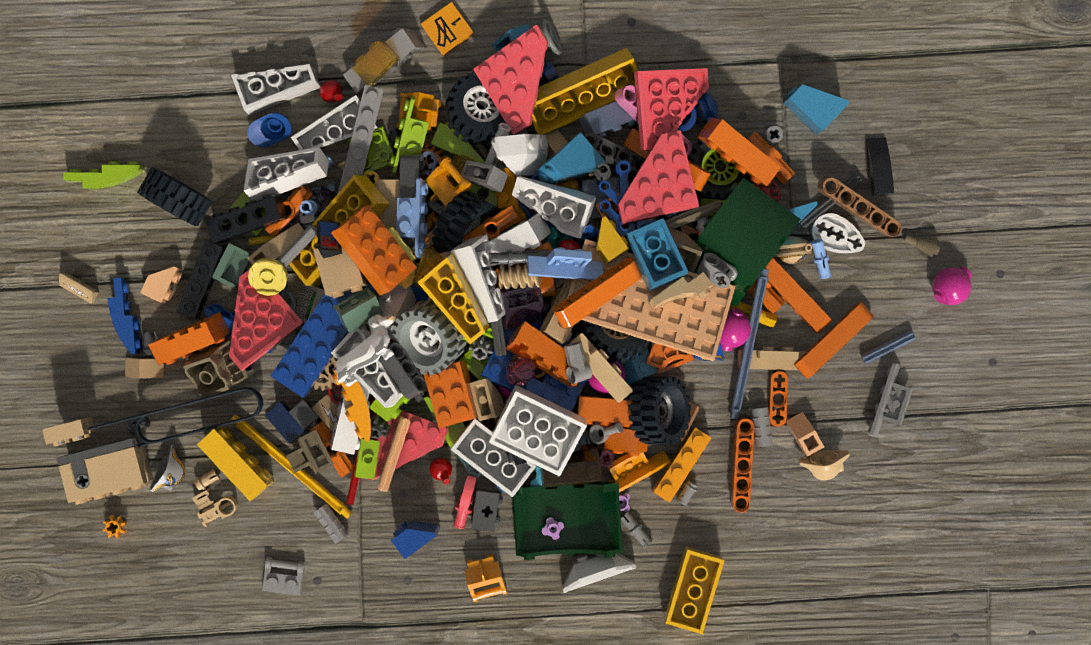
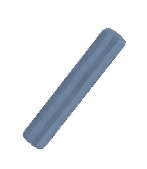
[861,331,915,364]

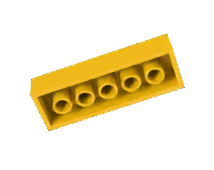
[532,48,638,135]
[289,175,390,286]

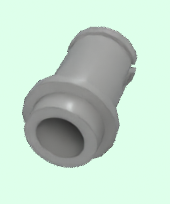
[676,480,698,506]

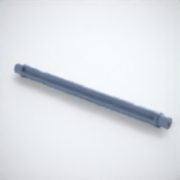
[730,268,769,419]

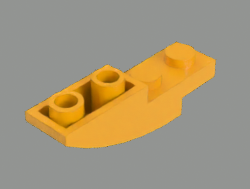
[331,367,371,442]

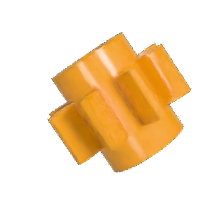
[102,515,128,539]

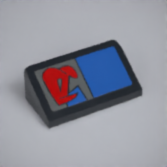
[317,220,342,259]

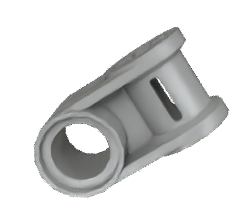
[697,253,737,289]

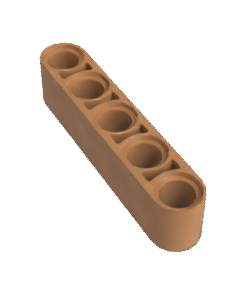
[817,177,902,237]

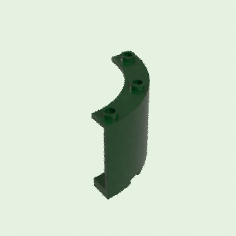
[694,178,801,308]
[512,482,623,560]

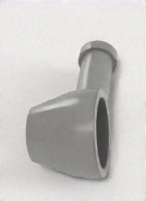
[589,423,623,444]

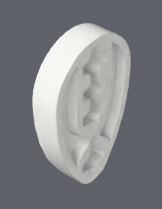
[811,213,865,254]

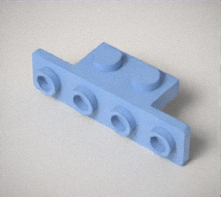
[396,178,428,259]
[527,247,603,280]

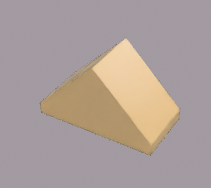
[125,358,164,378]

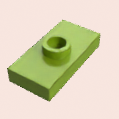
[354,439,380,479]

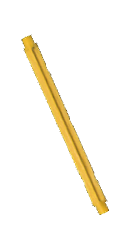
[230,414,352,518]

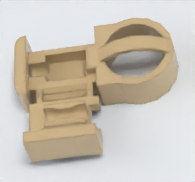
[192,488,238,527]

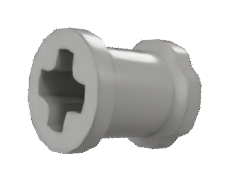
[763,126,783,145]

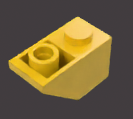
[595,216,628,266]

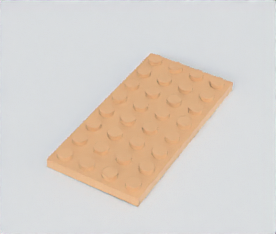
[567,239,735,361]

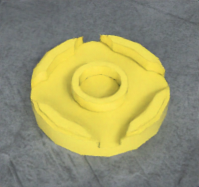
[248,258,288,296]

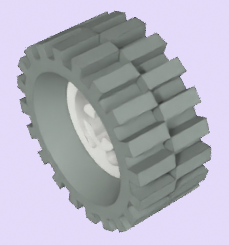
[391,299,466,375]

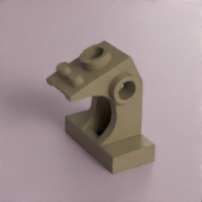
[286,430,334,474]

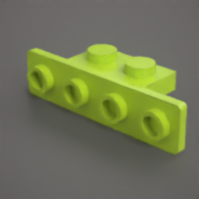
[389,95,429,173]

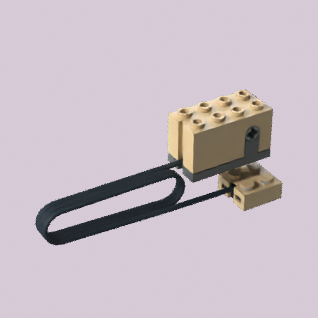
[42,387,263,505]

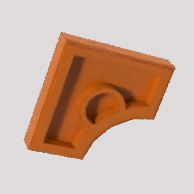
[645,343,692,370]

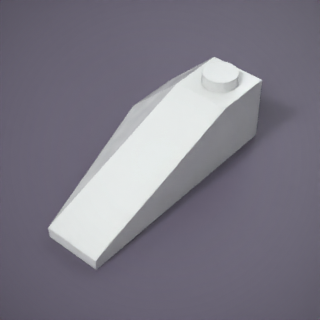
[512,176,596,239]

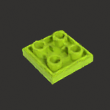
[347,126,394,174]

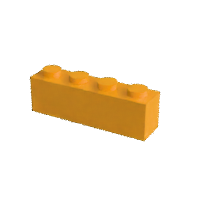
[652,426,711,503]

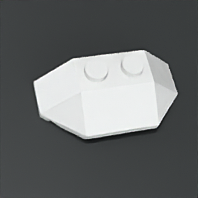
[494,134,548,176]
[562,553,636,593]

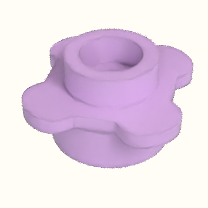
[619,493,630,512]
[542,517,564,540]

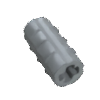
[751,407,773,447]
[313,503,349,544]

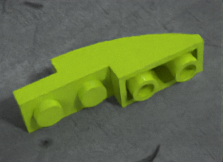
[63,161,145,189]

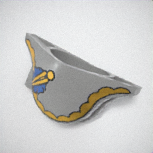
[149,444,186,492]

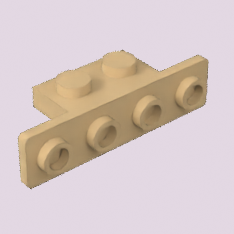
[569,333,633,403]
[737,347,806,370]

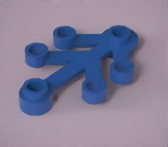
[598,160,635,236]

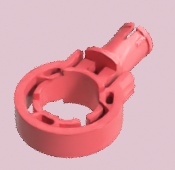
[453,475,477,529]

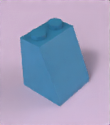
[783,84,850,135]
[535,132,606,185]

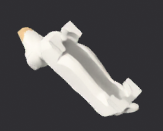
[336,314,395,387]

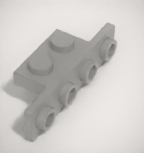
[868,362,913,438]

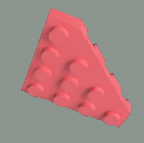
[473,25,549,135]
[634,68,709,151]
[617,130,699,224]
[229,269,303,371]
[368,409,449,480]

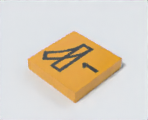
[421,2,474,56]

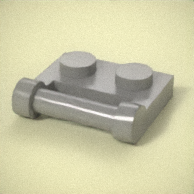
[262,557,305,596]

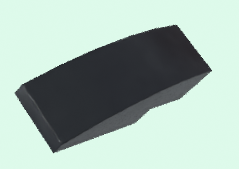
[866,137,894,196]

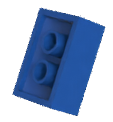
[391,521,440,559]

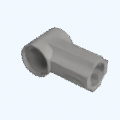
[564,342,592,384]

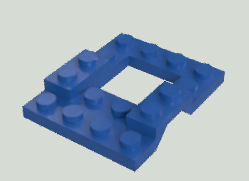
[481,309,587,412]

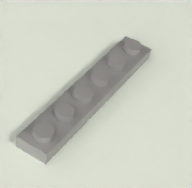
[338,85,384,193]

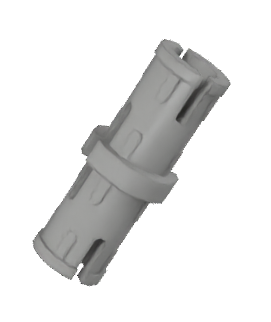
[621,511,653,548]

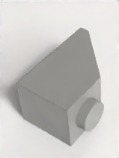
[461,160,508,192]

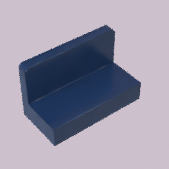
[265,400,307,444]

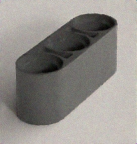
[379,343,427,399]

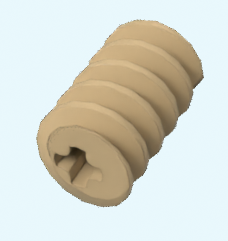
[499,263,541,289]

